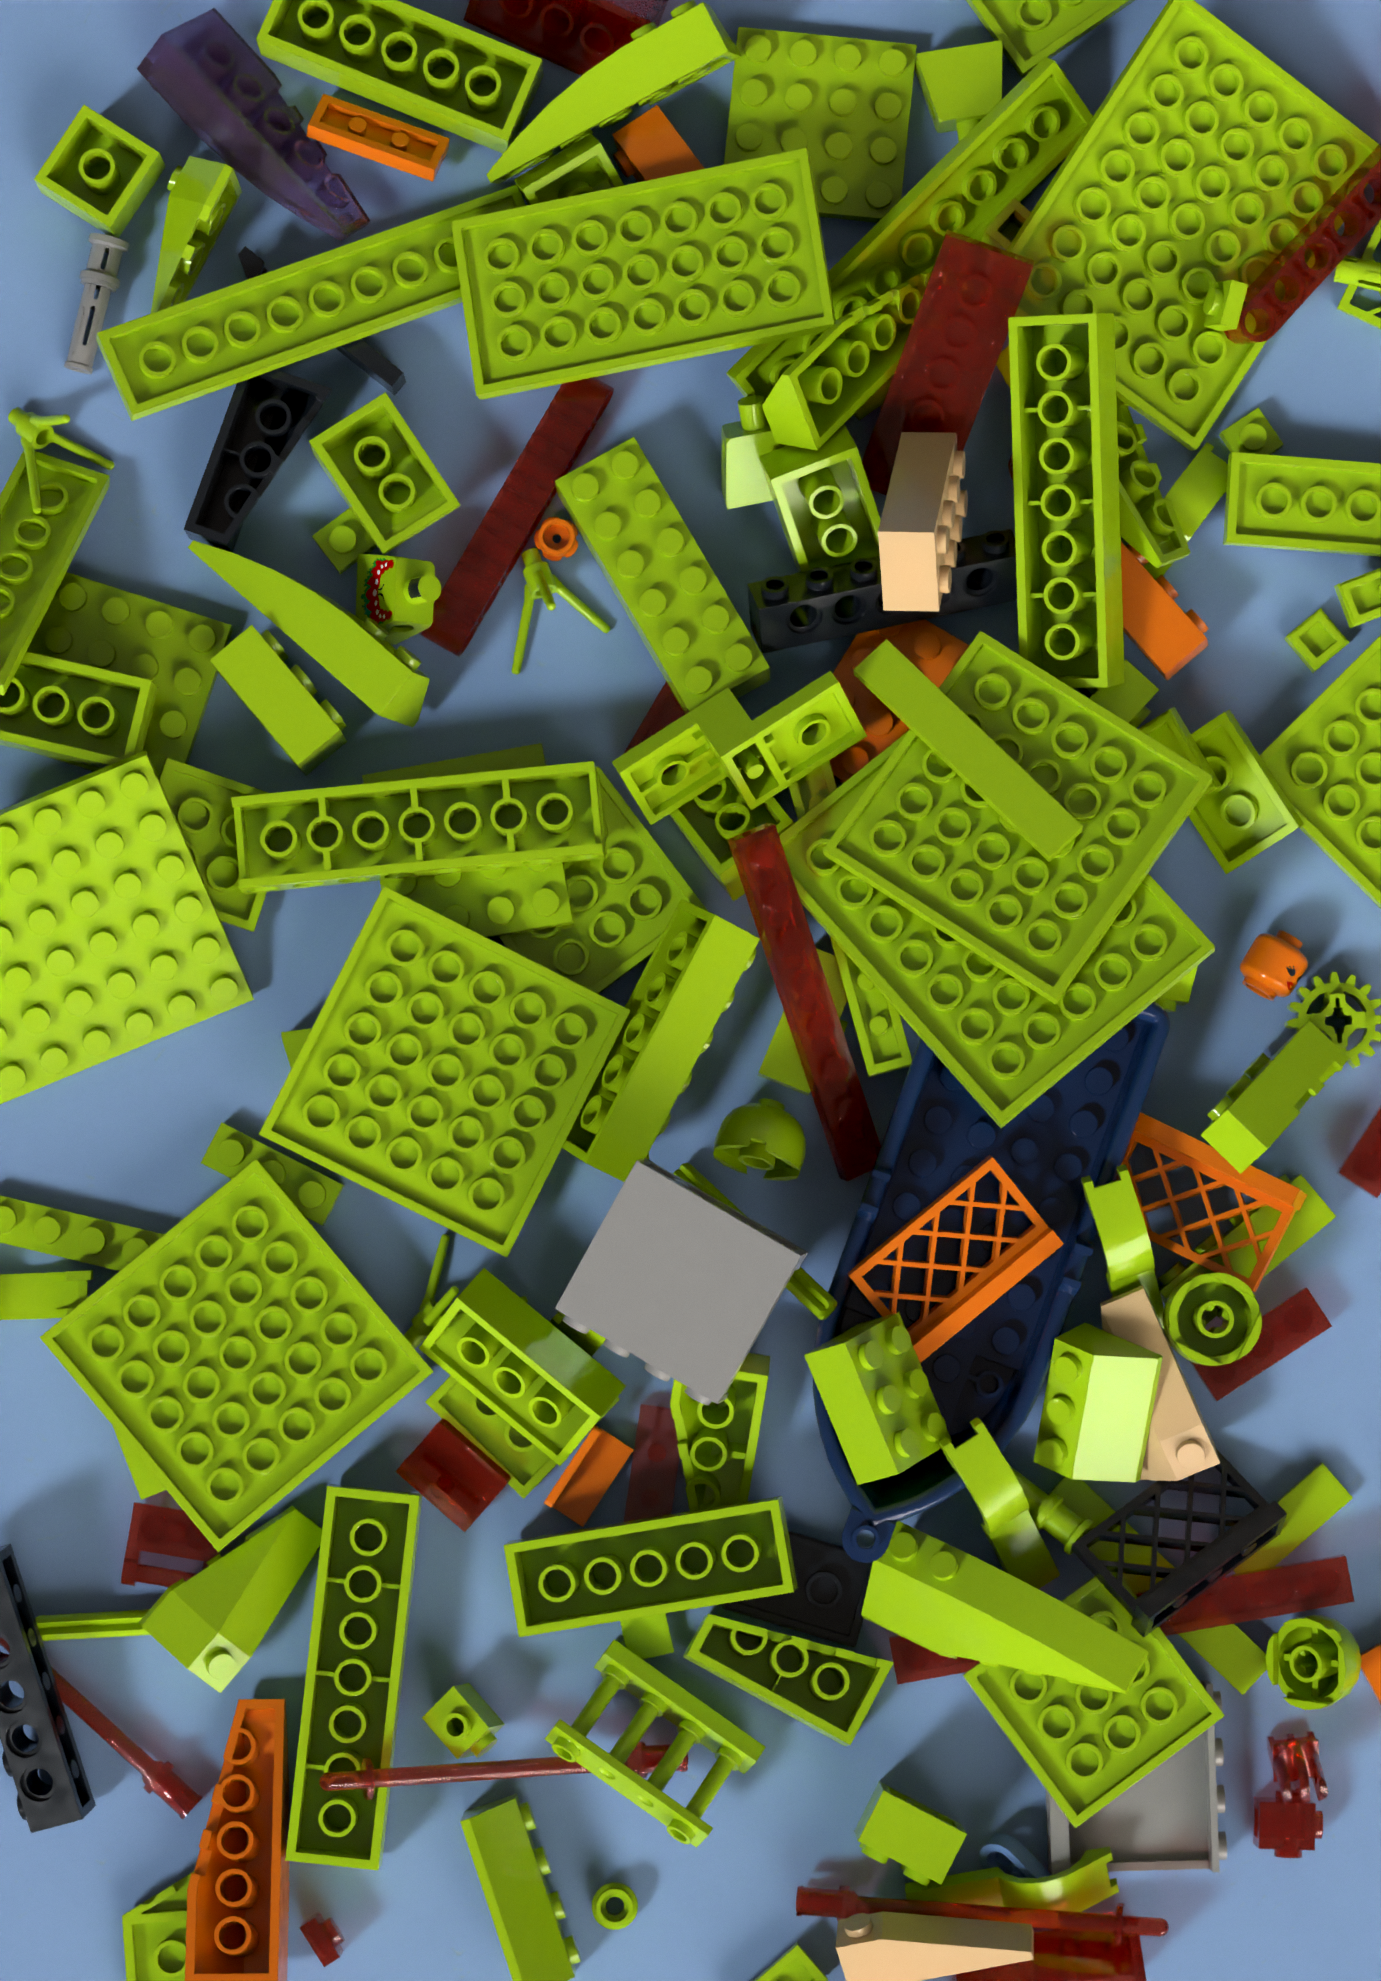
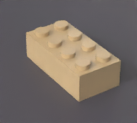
[878,432,968,612]

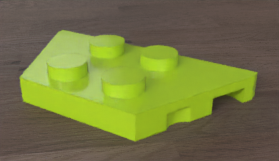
[122,1871,194,1981]

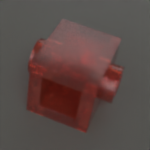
[1253,1789,1323,1858]

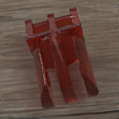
[1267,1731,1329,1805]

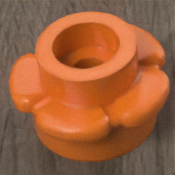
[534,517,579,561]

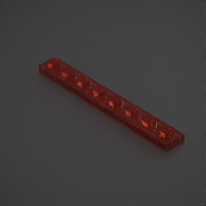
[728,823,881,1181]

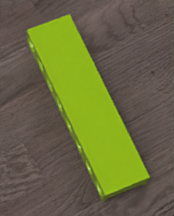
[231,761,607,894]

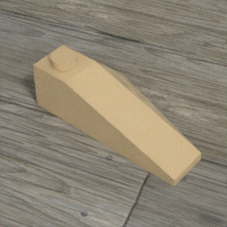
[1100,1285,1220,1481]
[836,1911,1034,1981]

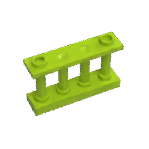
[545,1639,766,1848]

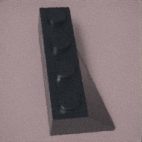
[184,369,332,553]

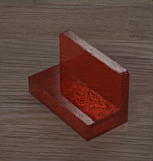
[395,1418,511,1532]

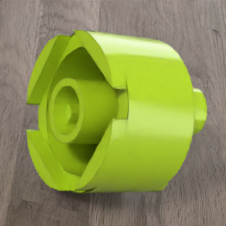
[1163,1272,1262,1366]

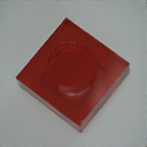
[299,1912,345,1967]

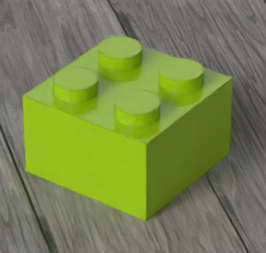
[34,105,166,238]
[854,1781,967,1886]

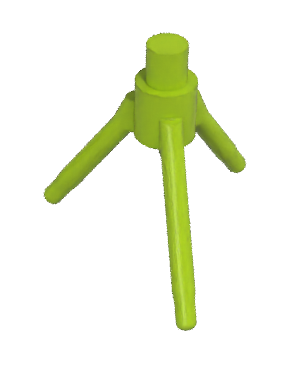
[8,407,115,514]
[512,548,610,675]
[403,1234,528,1348]

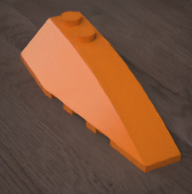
[185,1699,290,1981]

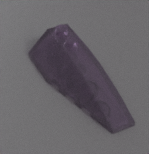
[137,8,370,241]

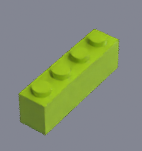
[1158,1174,1336,1325]

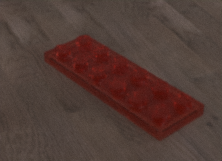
[862,230,1034,495]

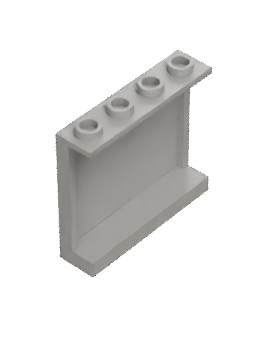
[555,1158,808,1405]
[1045,1680,1227,1875]

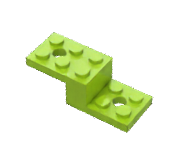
[612,671,867,825]

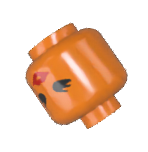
[1239,930,1308,1001]

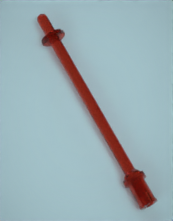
[0,1638,203,1820]
[319,1741,688,1800]
[796,1885,1169,1946]

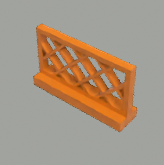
[1116,1112,1307,1292]
[847,1155,1064,1363]

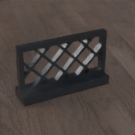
[1071,1449,1287,1638]

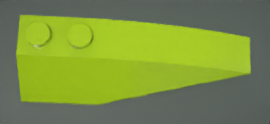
[486,0,741,184]
[762,253,976,450]
[993,345,1191,568]
[188,540,430,728]
[861,1521,1149,1694]

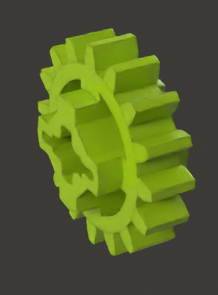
[1284,972,1381,1072]

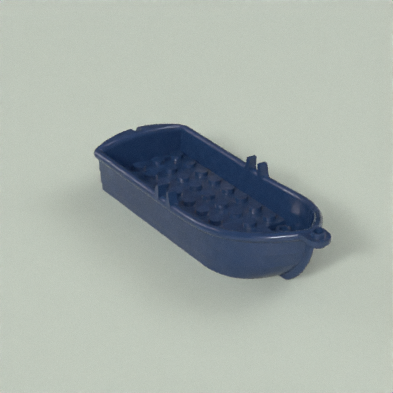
[813,1001,1170,1563]

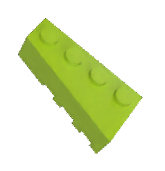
[683,1614,894,1746]

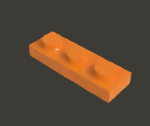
[306,94,450,182]

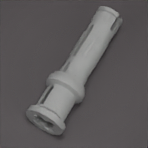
[64,233,130,374]

